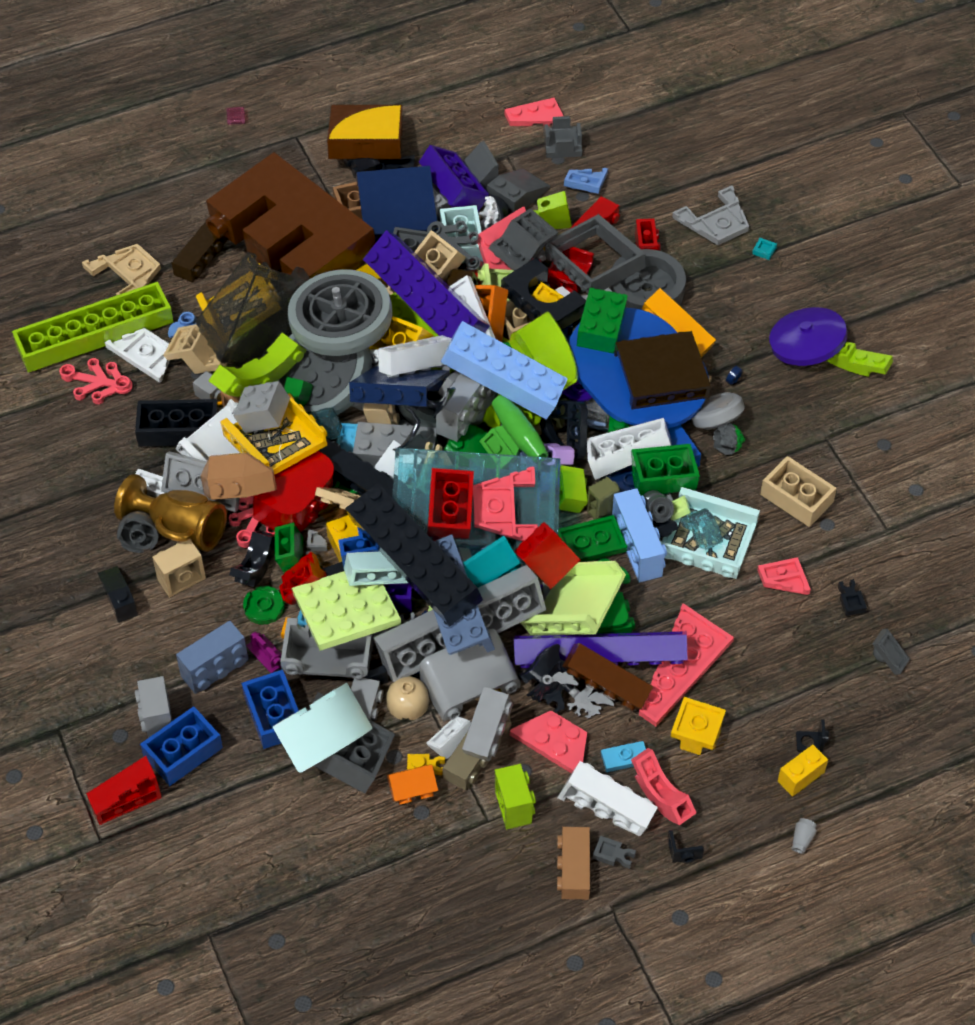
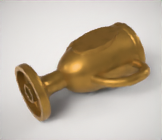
[114,474,228,552]

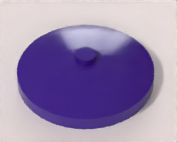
[769,307,847,366]

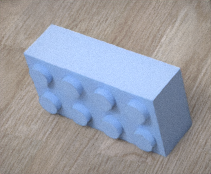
[612,488,667,583]

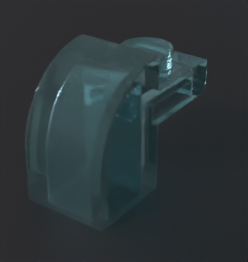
[680,508,723,550]

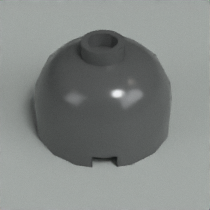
[117,511,159,553]

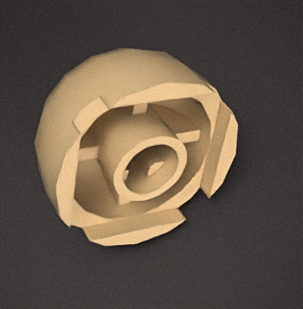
[386,676,429,720]

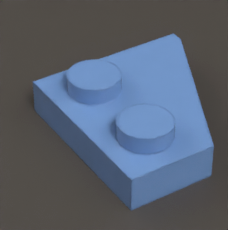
[564,168,608,194]

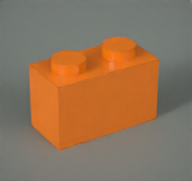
[387,764,438,805]

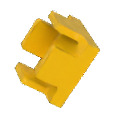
[670,697,726,755]

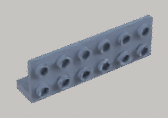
[433,534,495,655]

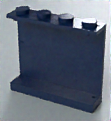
[356,166,438,242]
[349,366,450,407]

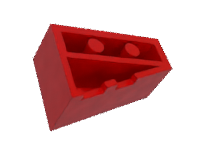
[86,756,162,825]

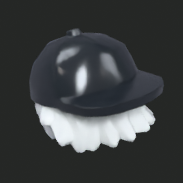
[479,195,509,230]

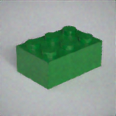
[576,288,628,354]

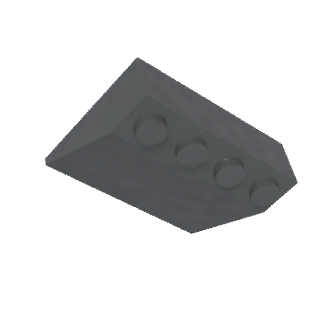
[309,692,395,793]

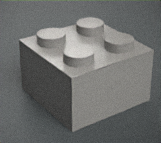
[233,381,290,433]
[135,676,172,738]

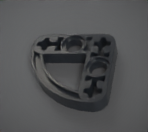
[540,400,588,460]

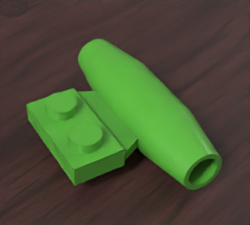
[479,395,549,471]

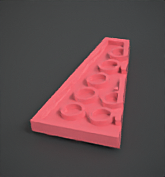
[639,604,734,727]

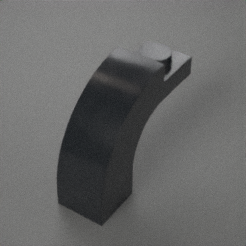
[229,530,275,587]

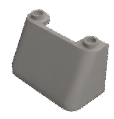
[280,618,374,679]
[419,629,520,722]

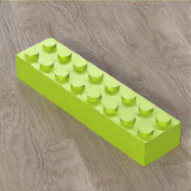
[12,282,174,373]

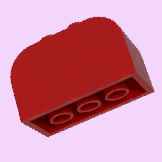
[253,451,334,532]

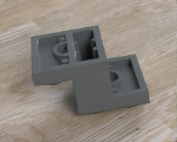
[488,208,559,271]

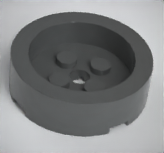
[609,249,686,310]

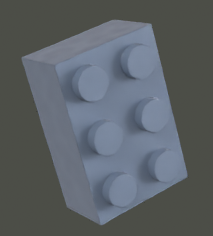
[176,621,248,694]

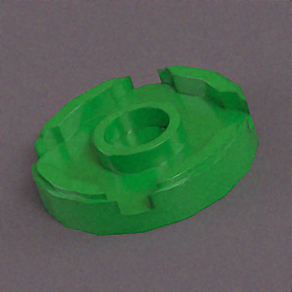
[243,586,285,625]

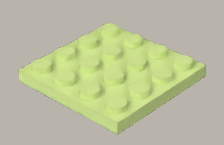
[292,571,401,651]

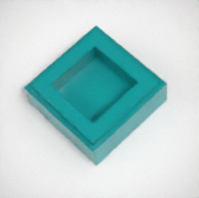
[752,238,777,260]

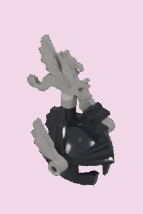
[519,644,614,718]

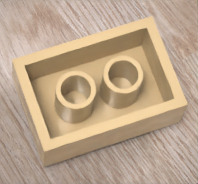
[760,456,837,527]

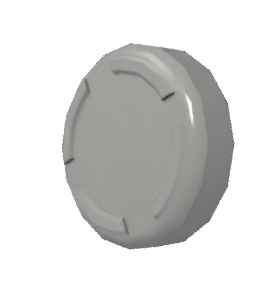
[691,392,745,430]

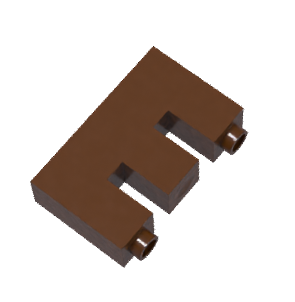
[206,152,376,297]

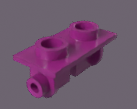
[246,632,281,673]

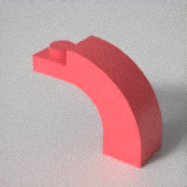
[631,748,696,825]

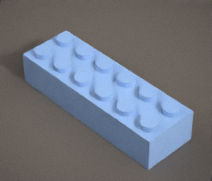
[441,321,568,419]

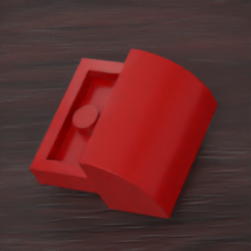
[279,551,327,605]

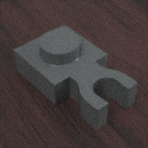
[593,836,636,869]

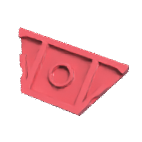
[510,710,587,773]

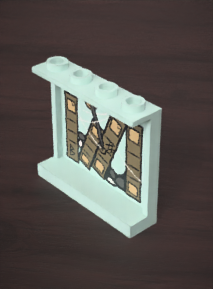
[660,487,760,579]

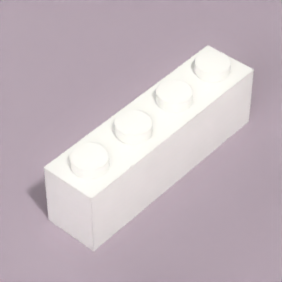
[379,335,452,378]

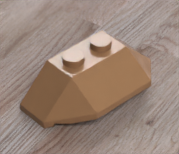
[200,453,277,500]

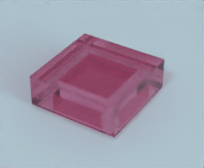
[227,107,245,125]

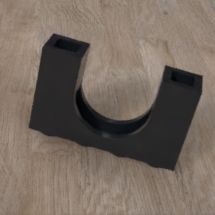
[501,258,586,330]

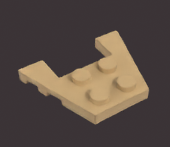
[82,244,161,295]

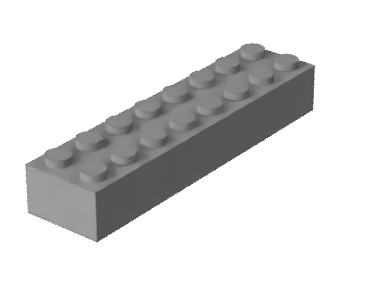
[374,565,547,682]

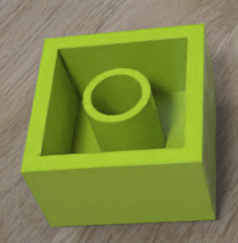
[495,764,536,830]

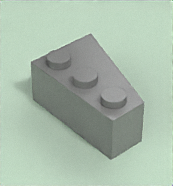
[462,687,513,762]

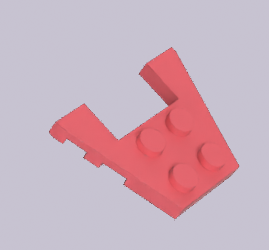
[478,206,542,270]
[473,467,538,541]

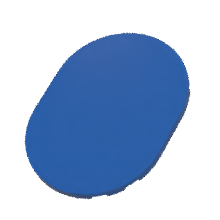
[569,308,709,428]

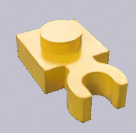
[407,754,445,775]

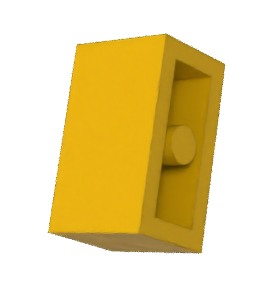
[778,745,828,797]

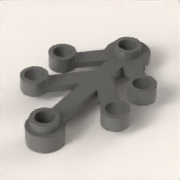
[427,221,483,273]

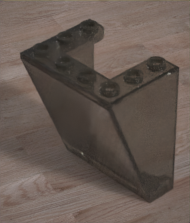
[195,252,310,367]

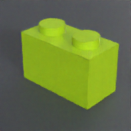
[554,465,588,513]

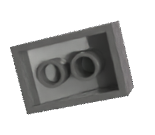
[487,168,550,215]

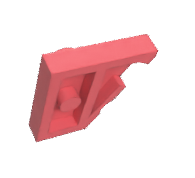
[757,557,811,595]

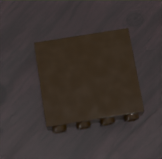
[614,331,711,410]

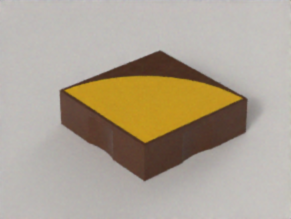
[327,105,403,159]

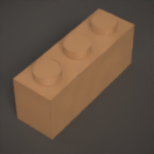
[557,827,590,900]

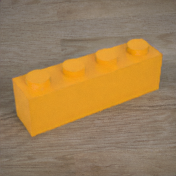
[642,288,716,358]

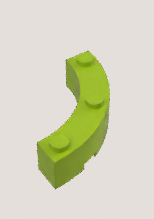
[208,333,307,397]

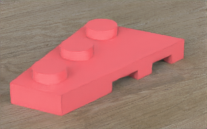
[504,98,563,126]

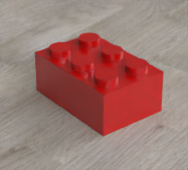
[427,468,474,539]

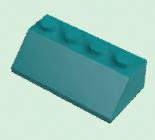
[463,536,522,588]

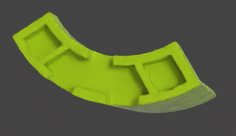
[509,312,578,390]

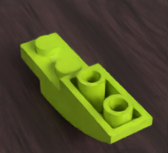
[826,342,893,377]

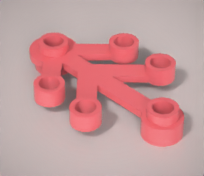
[59,358,133,404]
[229,496,275,548]

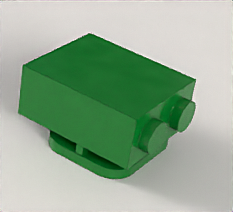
[596,591,635,634]

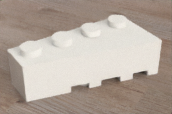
[587,418,671,480]
[557,761,658,836]

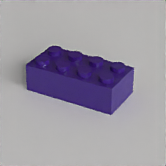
[419,145,489,212]

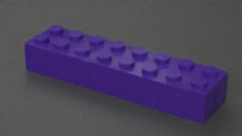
[363,230,490,338]

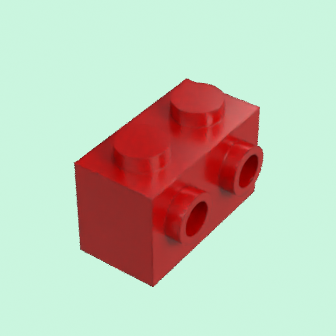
[635,218,661,251]

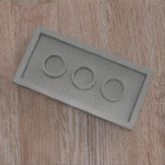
[161,451,240,512]

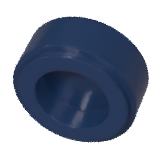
[725,365,743,385]

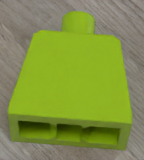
[533,191,572,229]

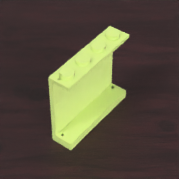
[520,561,626,635]

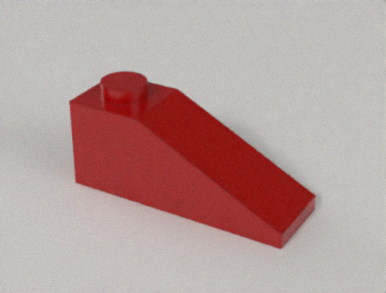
[570,196,620,229]

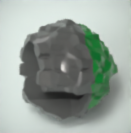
[713,423,745,455]

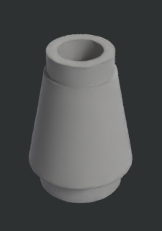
[791,818,817,854]

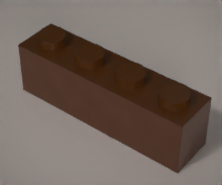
[562,643,653,711]

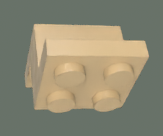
[163,323,239,374]

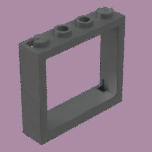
[544,214,646,293]

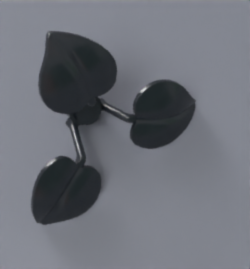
[392,387,456,451]

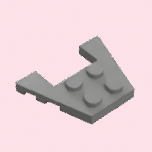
[672,185,749,245]

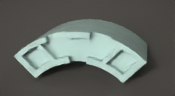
[273,683,372,773]

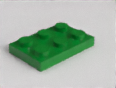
[555,515,627,562]

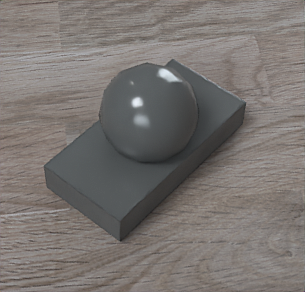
[872,629,910,674]

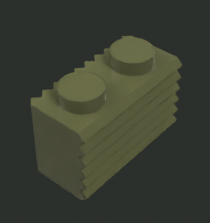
[587,477,620,520]

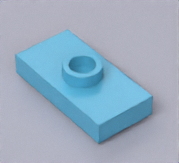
[336,423,358,452]
[601,741,646,772]

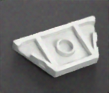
[105,328,170,383]

